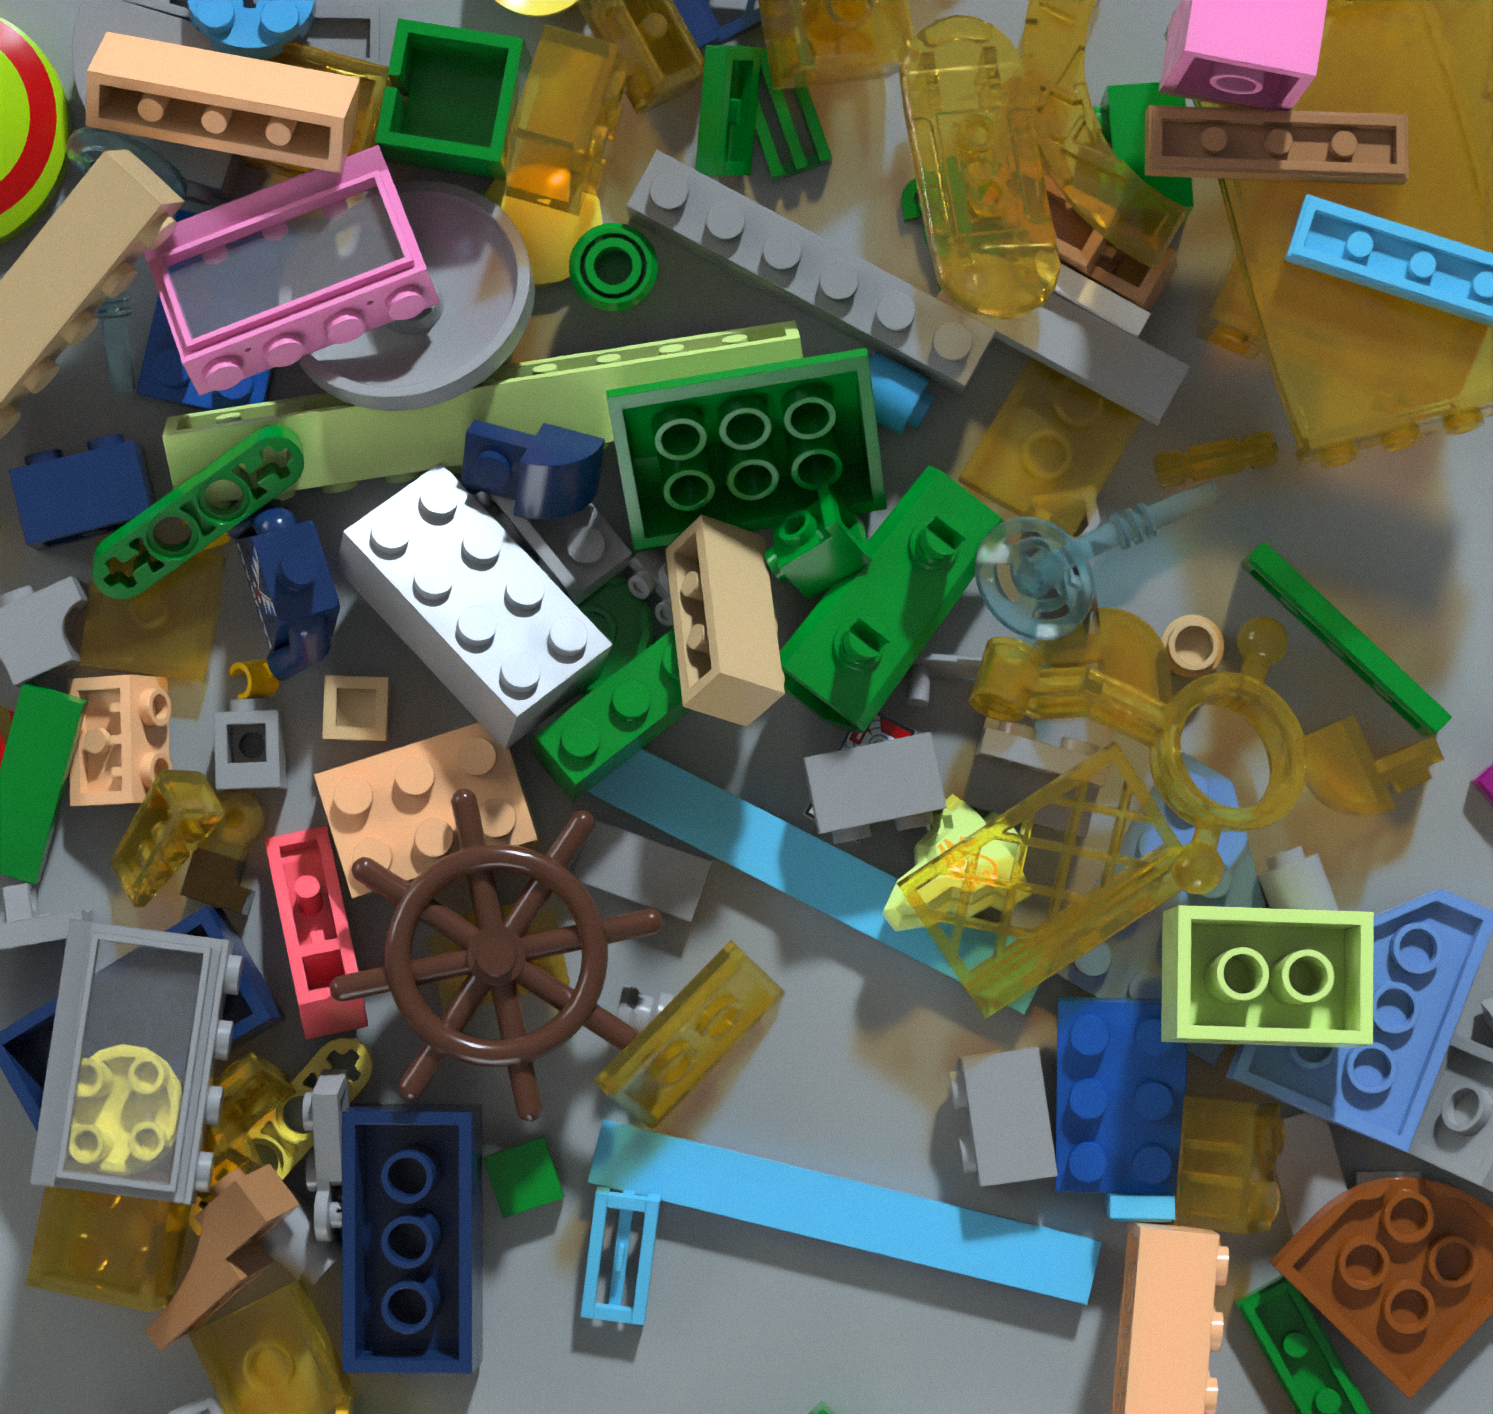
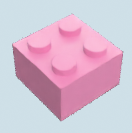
[1158,0,1328,110]

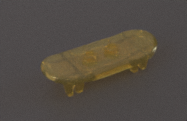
[899,15,1060,320]

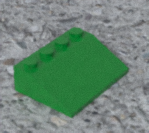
[606,348,887,551]

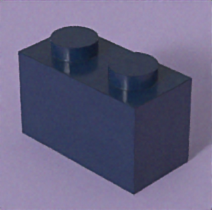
[9,434,161,551]

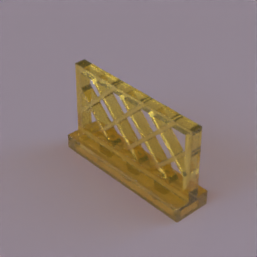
[896,741,1204,1019]

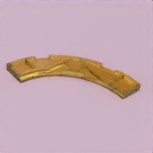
[1021,0,1186,269]

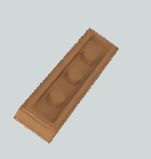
[1145,105,1409,185]

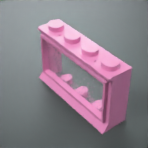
[144,145,440,396]

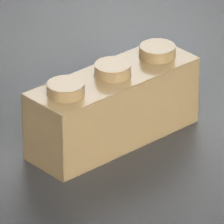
[665,515,785,727]

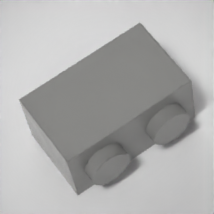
[802,732,947,844]
[949,1045,1058,1187]

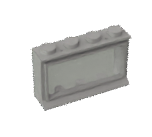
[30,918,243,1205]

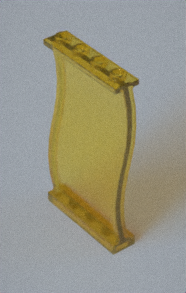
[1164,0,1493,469]

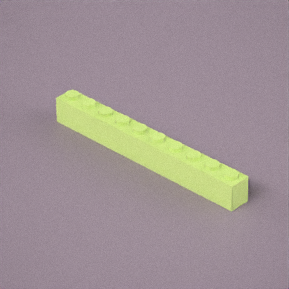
[162,320,803,508]

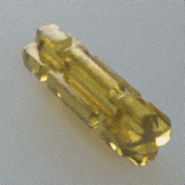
[1153,430,1278,489]

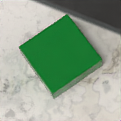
[483,1136,565,1218]

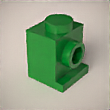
[764,482,871,600]

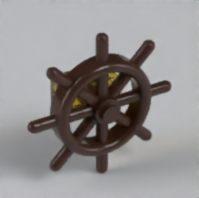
[330,789,663,1122]

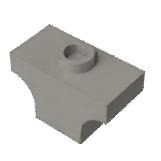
[0,576,93,688]

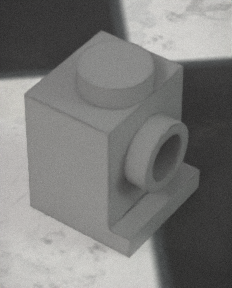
[213,699,288,791]

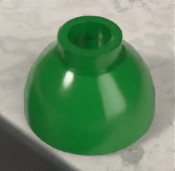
[569,223,658,312]

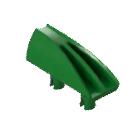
[780,465,1009,733]

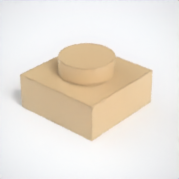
[322,675,391,742]

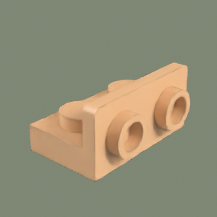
[67,674,173,807]

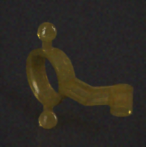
[969,616,1309,895]

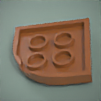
[1269,1176,1493,1399]

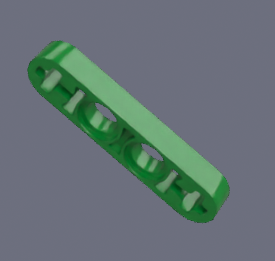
[92,425,304,600]

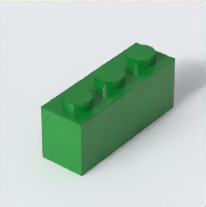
[532,628,692,803]

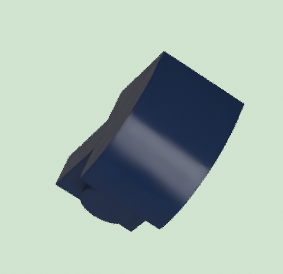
[461,419,605,519]

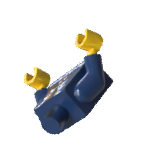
[182,498,340,699]

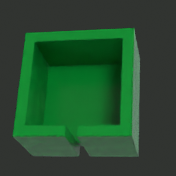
[375,18,532,181]

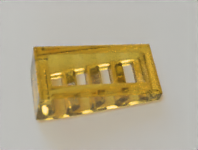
[109,769,225,907]

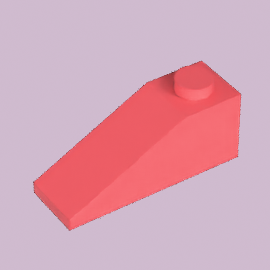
[264,826,369,1040]

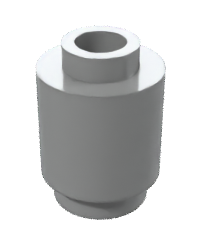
[1257,845,1339,911]
[260,1190,342,1286]

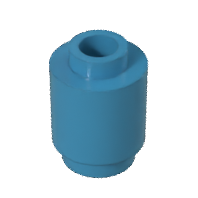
[868,351,936,435]

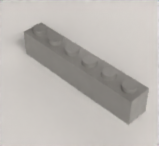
[626,149,996,397]

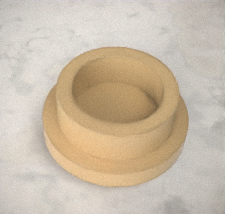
[1160,614,1224,679]

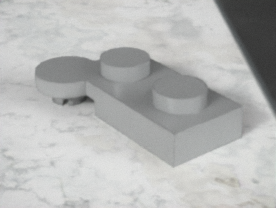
[302,1069,350,1241]

